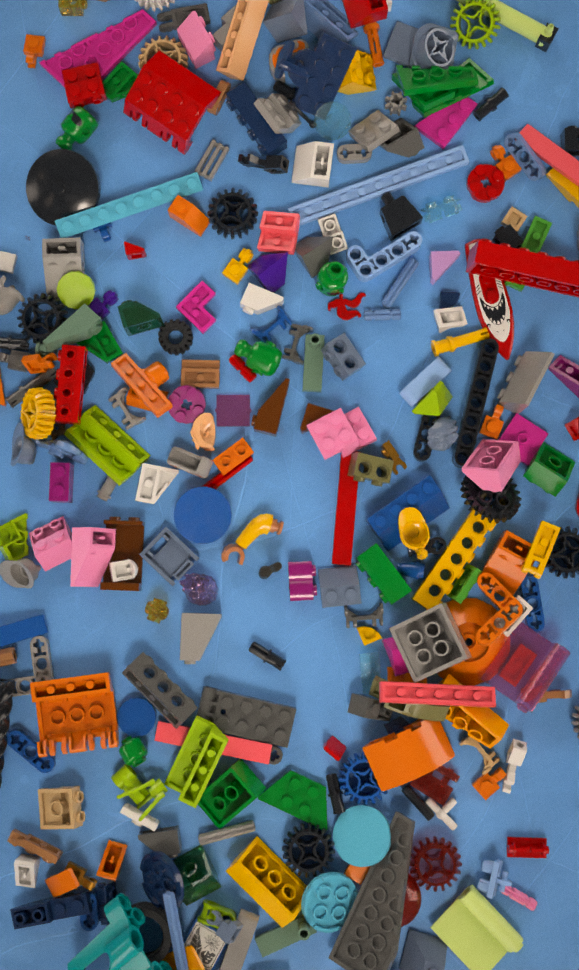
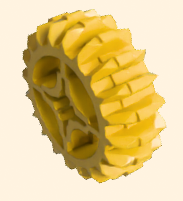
[20,387,56,440]

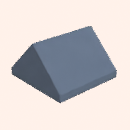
[263,0,308,43]

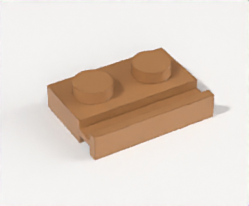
[181,360,220,389]

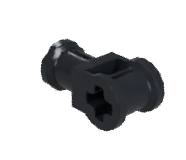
[407,537,446,557]

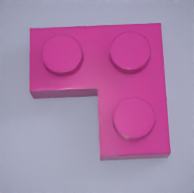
[176,281,216,334]

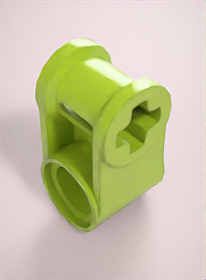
[197,899,237,929]

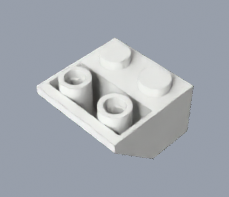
[292,141,334,188]

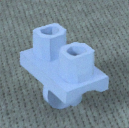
[477,859,512,899]

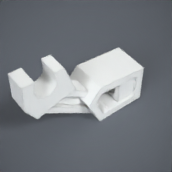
[502,739,527,794]

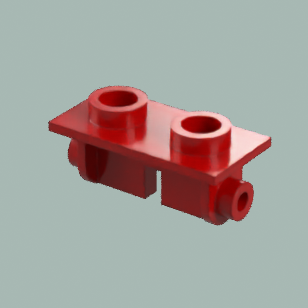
[507,837,549,858]

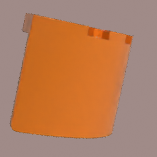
[362,719,455,791]

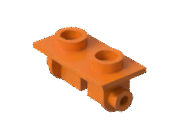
[212,437,254,475]

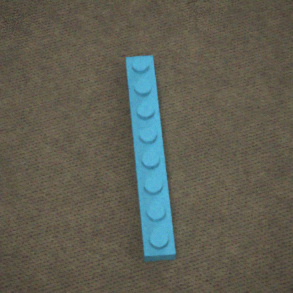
[55,172,203,238]

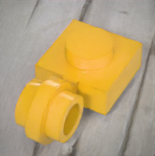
[222,248,254,285]

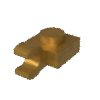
[381,440,407,475]
[65,861,98,891]

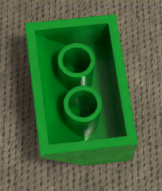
[355,543,412,605]

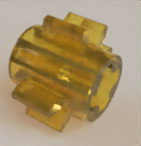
[145,598,169,623]

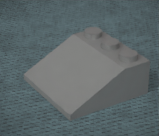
[497,351,555,414]
[389,603,472,683]

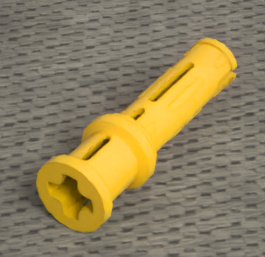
[431,327,489,357]

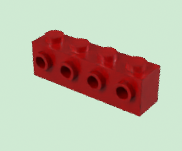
[54,344,88,425]

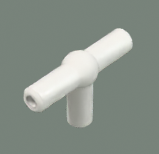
[425,797,457,830]

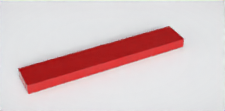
[332,451,361,566]

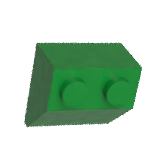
[523,442,575,497]

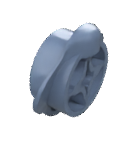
[410,23,459,69]

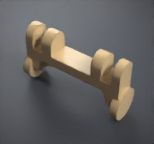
[459,736,500,775]

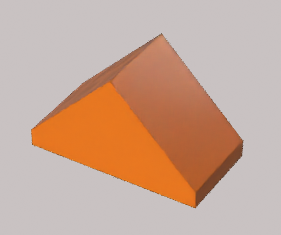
[96,840,128,881]

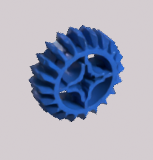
[338,751,388,806]

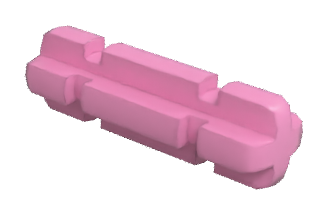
[501,886,538,911]

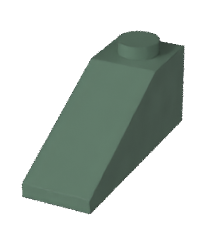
[43,304,103,352]

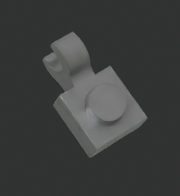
[0,350,31,373]

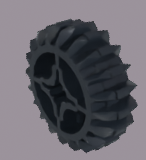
[207,188,258,239]
[17,293,68,344]
[545,526,579,579]
[282,822,335,878]

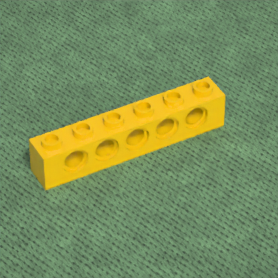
[411,510,496,610]

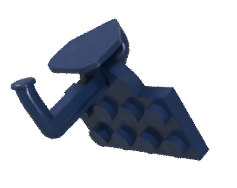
[274,32,357,120]

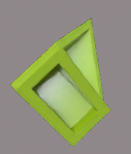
[412,380,453,416]

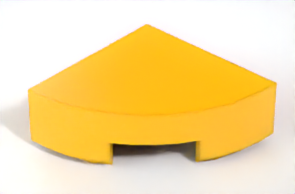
[357,626,382,646]

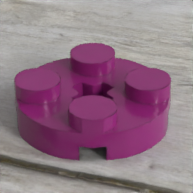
[168,385,206,424]

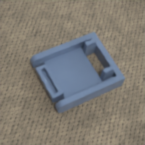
[139,527,200,586]

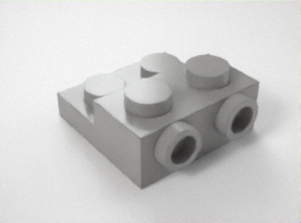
[253,93,302,134]

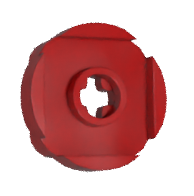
[466,164,505,203]

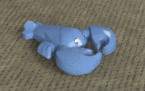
[33,439,88,464]

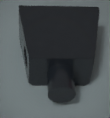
[380,192,423,241]

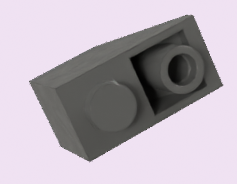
[348,693,393,721]

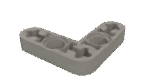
[7,635,54,697]

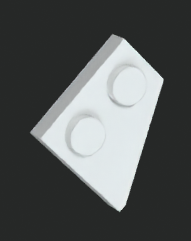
[135,463,179,504]

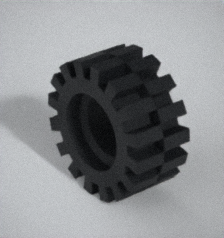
[158,319,193,356]

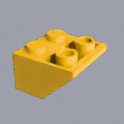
[338,50,377,95]

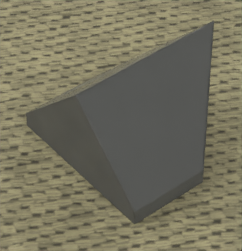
[295,236,333,278]

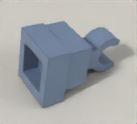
[206,910,244,944]

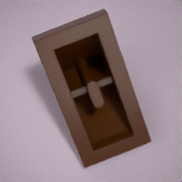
[300,403,333,434]

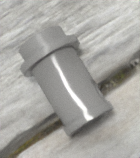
[97,476,117,502]

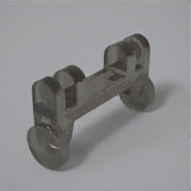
[258,562,282,579]

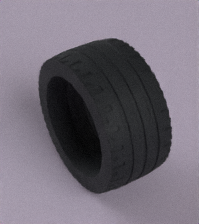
[131,901,172,963]

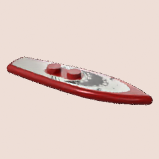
[465,239,514,360]

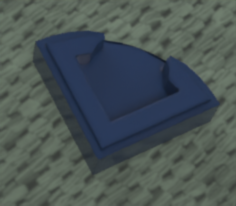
[439,292,460,309]

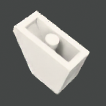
[240,283,284,315]

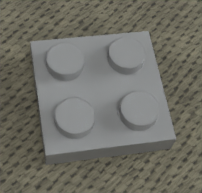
[348,110,400,152]

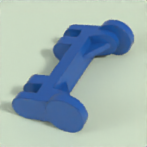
[250,305,292,343]

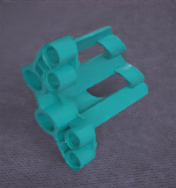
[67,893,172,970]

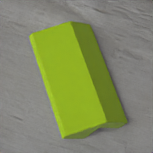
[64,405,151,486]
[164,715,229,808]

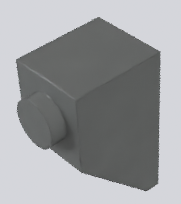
[138,825,182,858]

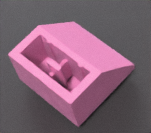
[177,11,216,69]
[29,516,72,572]

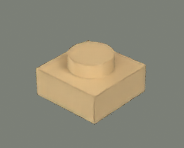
[500,206,528,232]

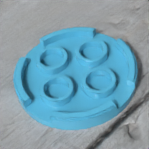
[333,805,391,867]
[301,872,358,933]

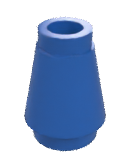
[397,561,425,580]

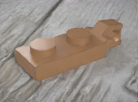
[7,829,63,864]

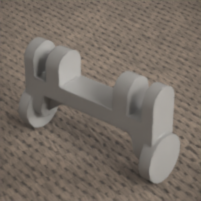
[108,387,146,430]

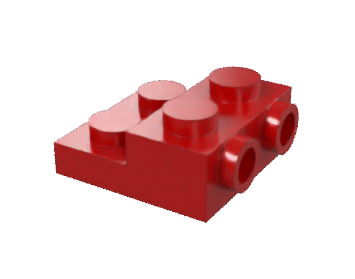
[61,62,107,108]

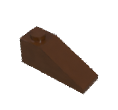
[251,378,290,437]

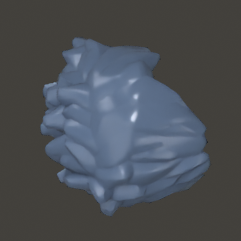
[427,416,459,451]

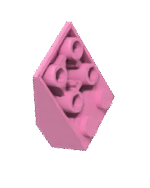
[70,527,116,587]

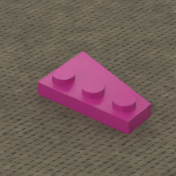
[414,97,477,150]

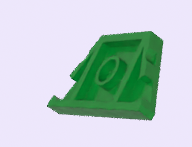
[258,769,327,831]

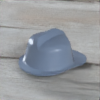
[11,423,36,467]

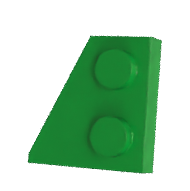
[77,321,123,364]

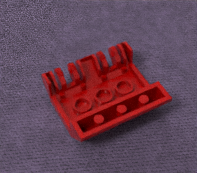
[123,50,222,155]

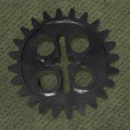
[460,475,522,524]

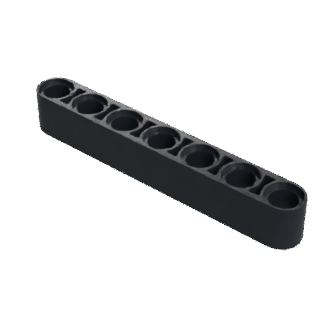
[452,339,499,468]

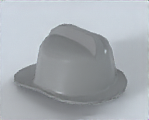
[0,558,41,588]

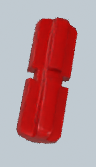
[228,354,257,383]

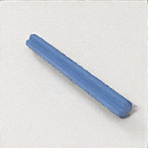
[163,891,189,970]

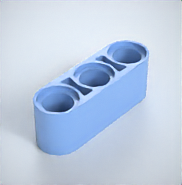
[399,357,452,407]

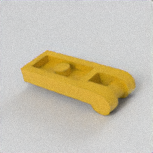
[521,520,561,579]

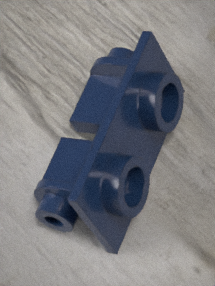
[96,881,118,927]

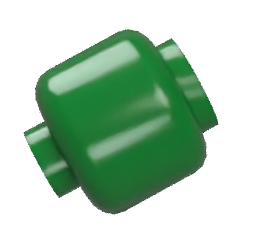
[119,736,148,767]

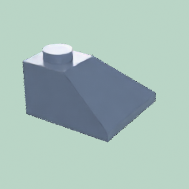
[399,929,447,970]

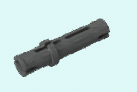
[5,368,56,408]

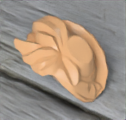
[190,413,216,451]

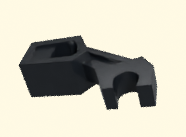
[238,154,289,174]

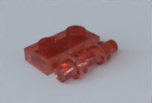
[409,765,460,806]

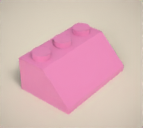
[462,439,521,492]

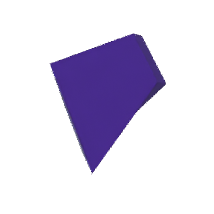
[247,252,288,293]

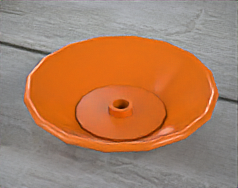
[437,598,510,686]

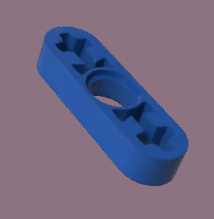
[520,576,545,632]
[7,729,56,773]

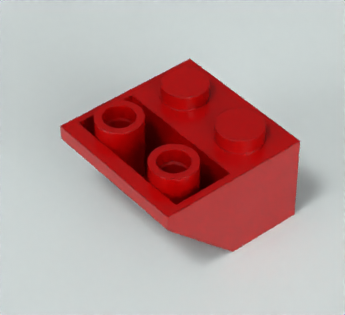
[342,0,388,29]

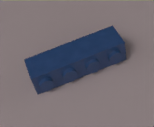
[226,81,287,157]

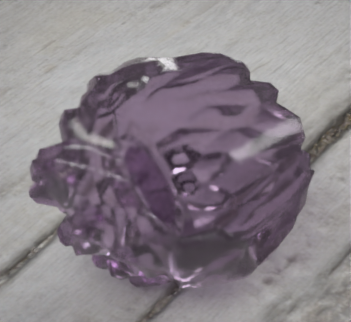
[179,573,218,606]

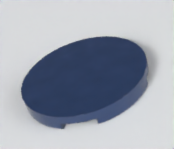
[140,851,184,910]

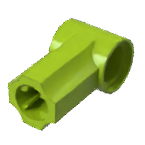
[111,764,150,805]

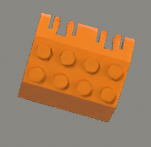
[30,672,119,758]

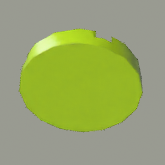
[57,271,96,309]

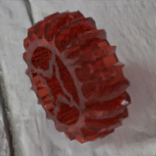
[409,836,462,892]

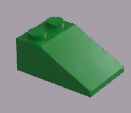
[198,759,266,830]

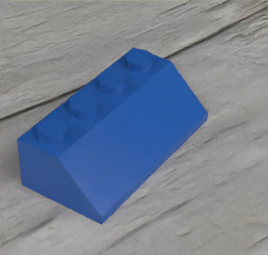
[366,475,450,552]

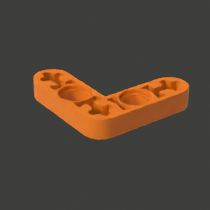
[476,572,523,646]

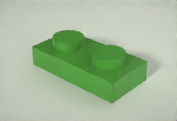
[446,564,482,604]

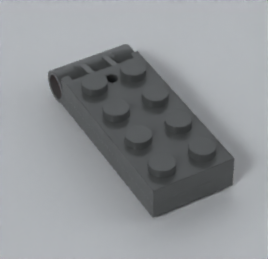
[197,686,296,748]

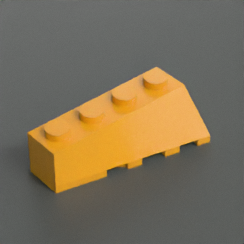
[438,674,509,749]

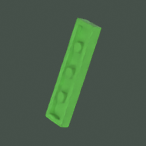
[505,216,552,292]

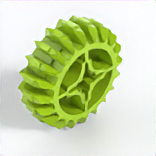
[450,0,501,49]

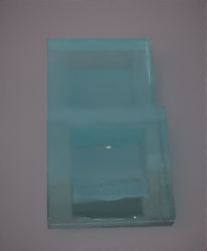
[359,652,381,694]

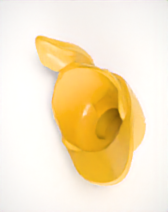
[398,507,430,560]

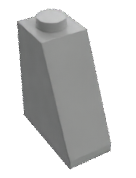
[180,613,222,664]

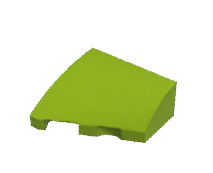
[0,513,28,561]

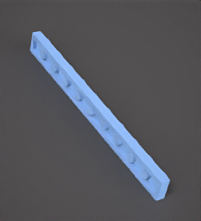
[288,145,470,226]

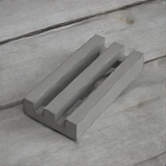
[195,140,229,182]

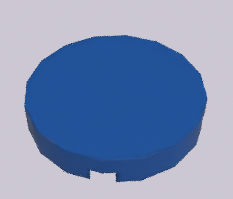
[117,697,157,737]

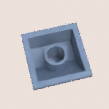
[318,565,362,608]

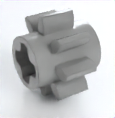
[384,91,407,116]

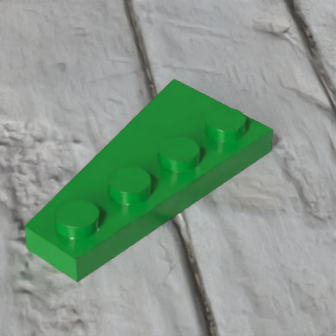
[412,58,494,118]
[396,65,479,96]

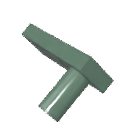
[302,333,325,392]
[255,915,317,957]

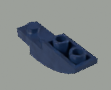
[10,891,93,929]

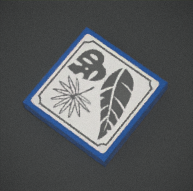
[184,917,227,970]

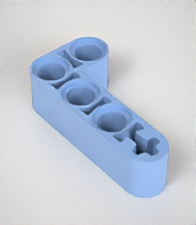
[346,231,422,282]

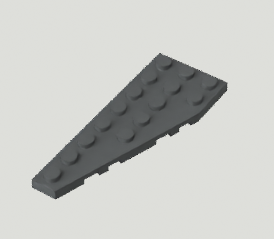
[328,812,415,970]

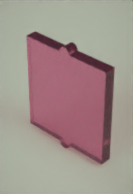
[215,395,252,427]

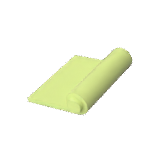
[430,885,523,970]

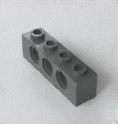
[122,652,198,729]

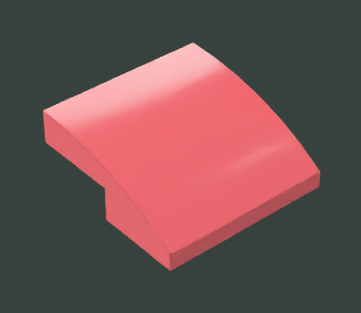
[257,211,300,255]

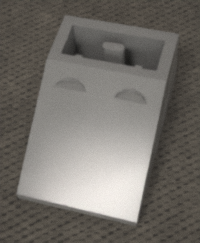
[42,237,85,300]

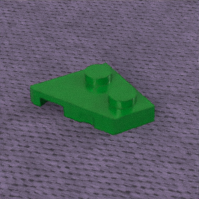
[103,61,138,103]

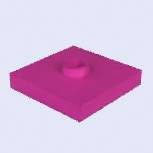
[499,413,549,466]

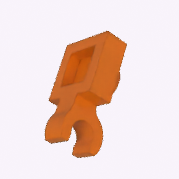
[23,34,46,69]
[21,353,58,374]
[479,404,504,440]
[472,767,507,800]

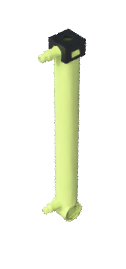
[456,0,559,52]

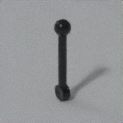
[288,101,316,128]

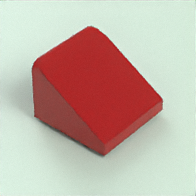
[124,242,147,260]
[323,736,346,761]

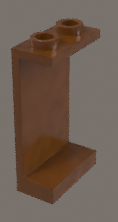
[100,517,145,591]

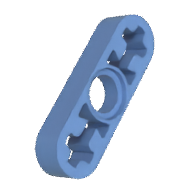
[504,133,546,181]

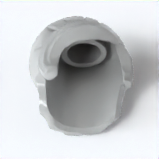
[0,276,25,315]

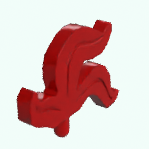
[328,293,366,321]

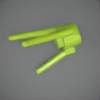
[117,778,168,821]

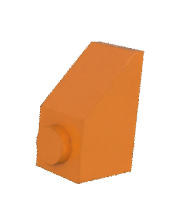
[168,195,210,237]

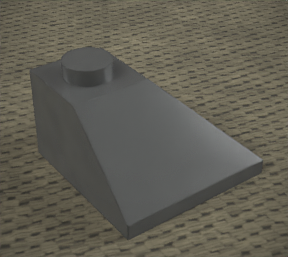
[379,118,424,157]

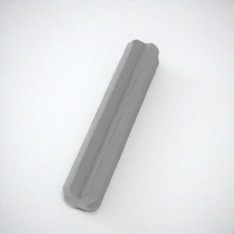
[198,820,256,845]

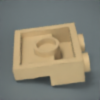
[38,786,85,829]

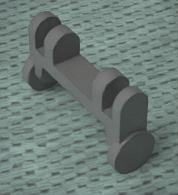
[282,324,313,365]
[344,603,384,628]

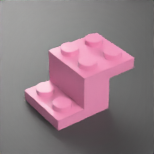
[306,407,377,460]

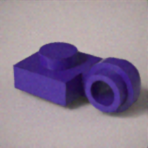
[88,290,119,320]

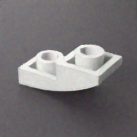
[317,214,348,255]

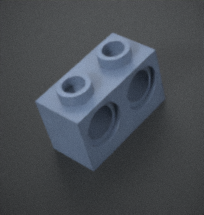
[321,333,366,381]

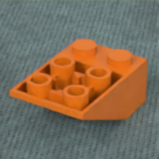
[481,530,535,598]

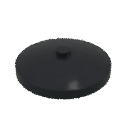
[26,149,101,226]

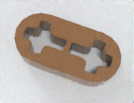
[207,80,231,116]

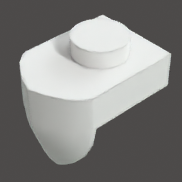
[109,559,138,582]

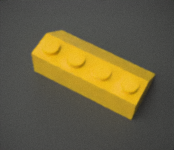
[226,836,307,928]

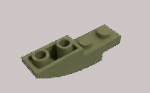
[369,676,450,721]

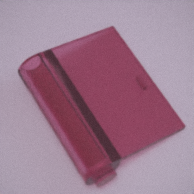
[481,622,571,713]

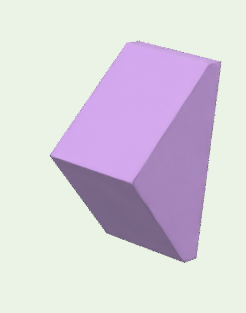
[429,251,460,285]

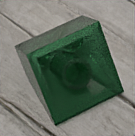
[117,300,164,336]
[172,845,222,906]

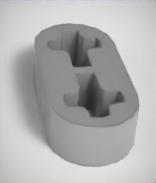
[337,144,372,164]

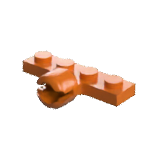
[111,353,173,418]

